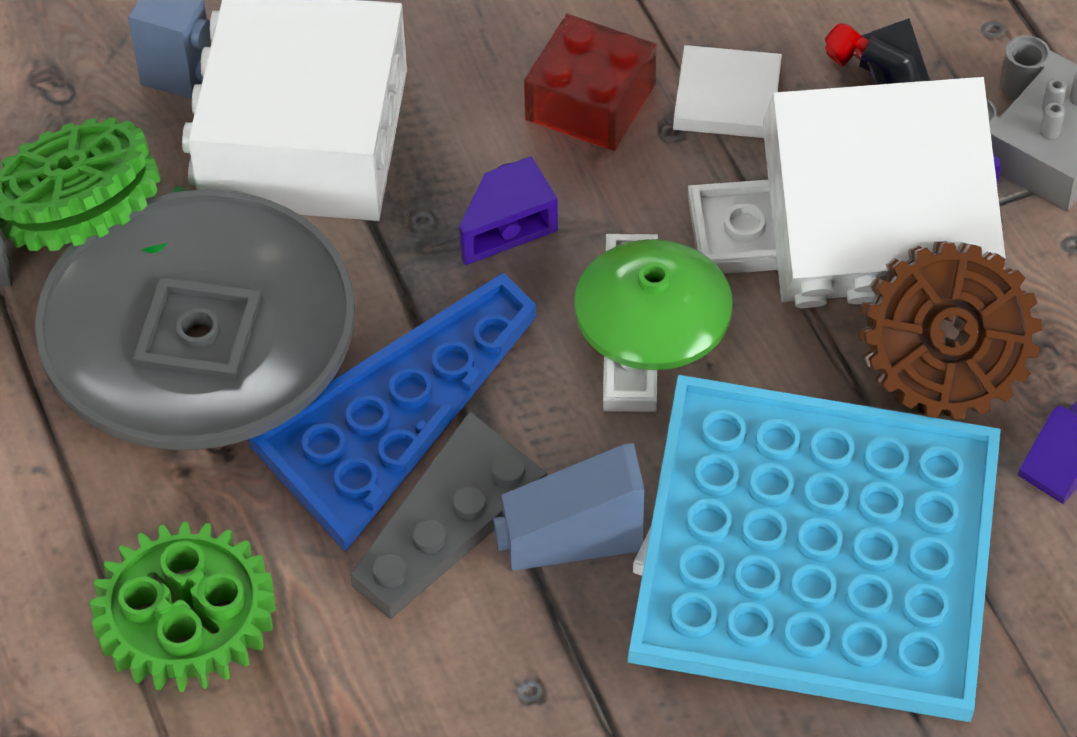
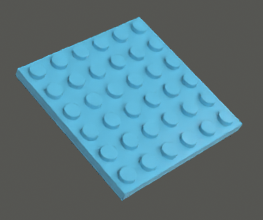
[627,375,1001,722]

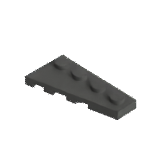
[350,411,547,619]

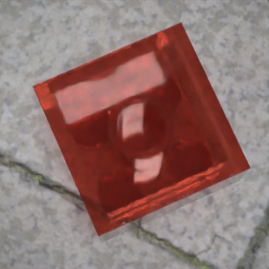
[524,13,657,151]

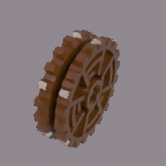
[858,241,1042,420]

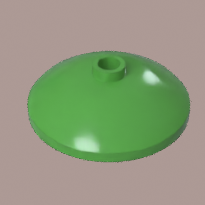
[575,239,733,370]

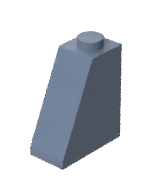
[493,443,645,571]

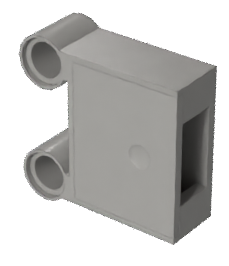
[986,35,1077,211]

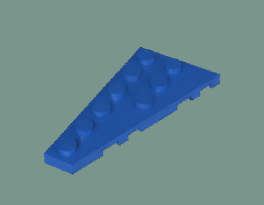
[248,272,536,552]

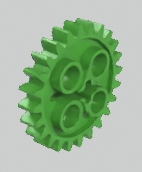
[90,522,276,692]

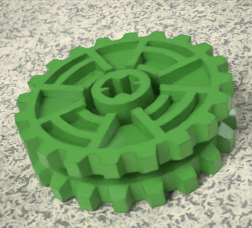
[0,117,160,251]

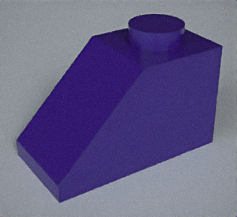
[459,156,558,266]

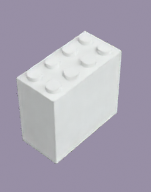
[182,0,407,221]
[763,77,1006,308]

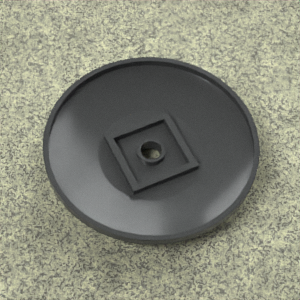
[35,190,355,450]

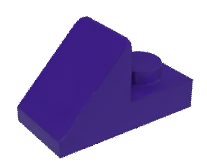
[1018,401,1077,504]

